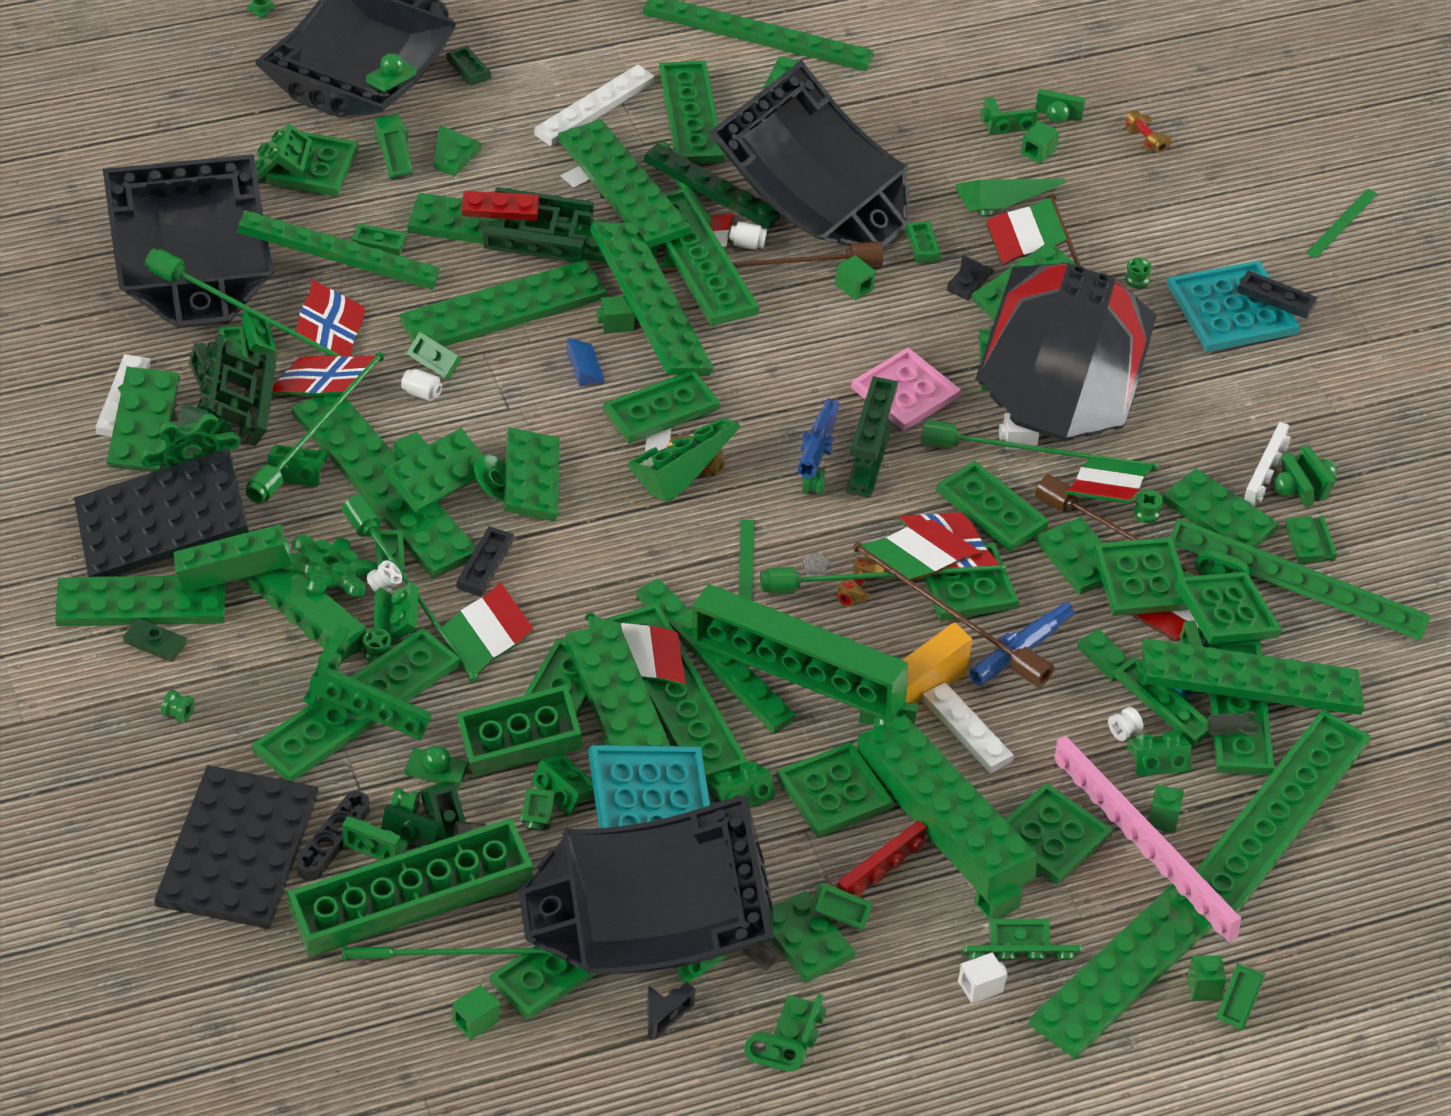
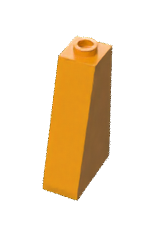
[903,622,972,703]

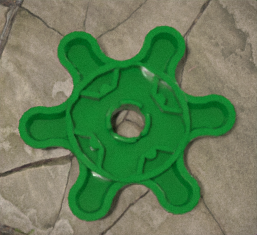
[141,414,241,468]
[283,534,377,597]

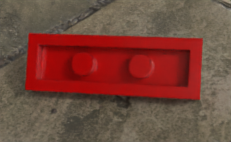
[461,191,539,221]

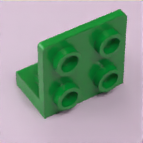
[255,123,312,181]

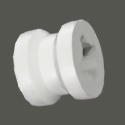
[367,560,402,592]
[1108,707,1143,741]

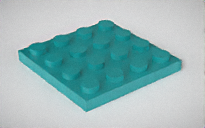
[1167,260,1300,352]
[588,745,710,828]

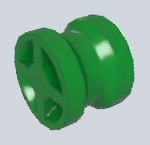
[1125,257,1152,289]
[802,469,825,495]
[1133,490,1163,523]
[363,628,391,662]
[161,689,195,724]
[391,788,420,814]

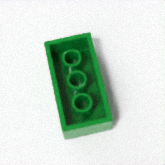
[456,684,584,778]

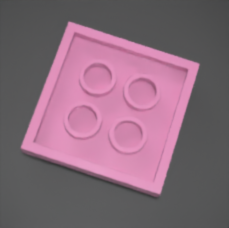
[851,348,961,431]

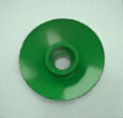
[474,455,505,502]

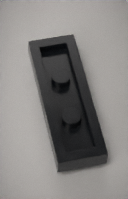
[1237,270,1318,319]
[456,526,514,597]

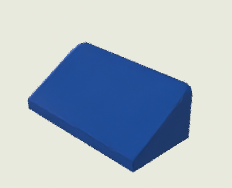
[567,338,605,386]

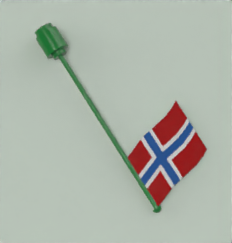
[145,248,364,357]
[245,352,384,504]
[760,512,1006,595]

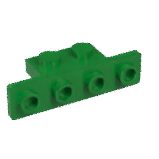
[961,919,1082,961]

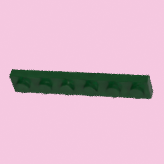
[643,143,781,230]

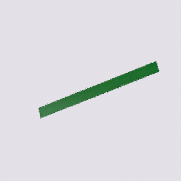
[1306,188,1378,258]
[739,519,754,600]

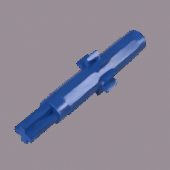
[798,398,839,478]
[969,602,1075,686]

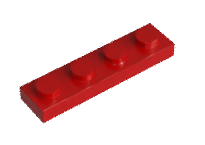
[837,820,927,897]

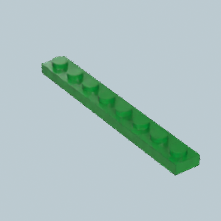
[237,210,440,290]
[637,578,796,734]

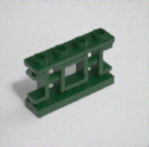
[483,187,594,262]
[197,334,277,446]
[846,376,898,498]

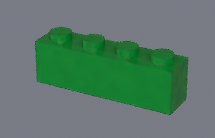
[173,524,292,593]

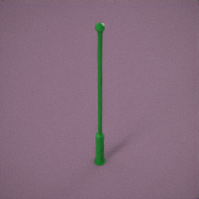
[342,946,555,961]

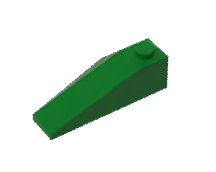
[956,179,1065,216]
[627,418,740,501]

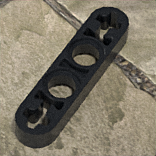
[297,791,370,880]

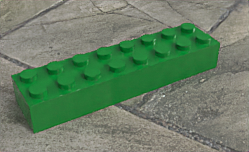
[692,584,908,721]
[857,715,1037,902]
[287,817,533,958]

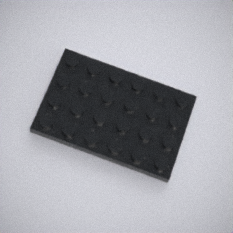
[74,448,249,577]
[154,765,319,929]

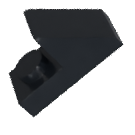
[947,255,993,301]
[647,982,696,1041]

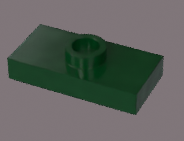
[446,45,491,86]
[123,618,186,662]
[381,804,441,848]

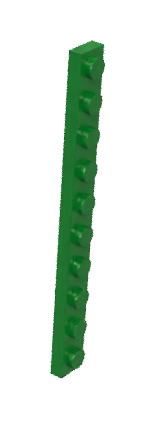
[643,0,874,71]
[1170,518,1431,641]

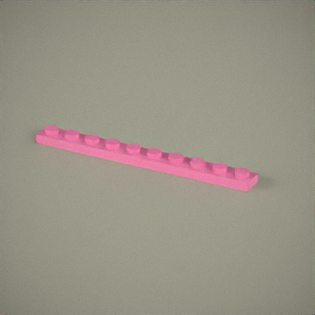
[1055,736,1241,942]

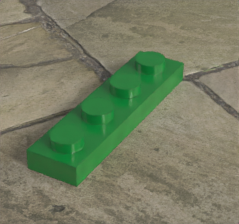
[1114,656,1214,746]

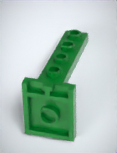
[302,625,432,741]

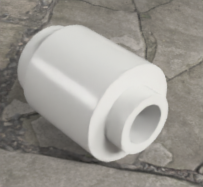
[729,222,767,250]
[401,369,442,401]

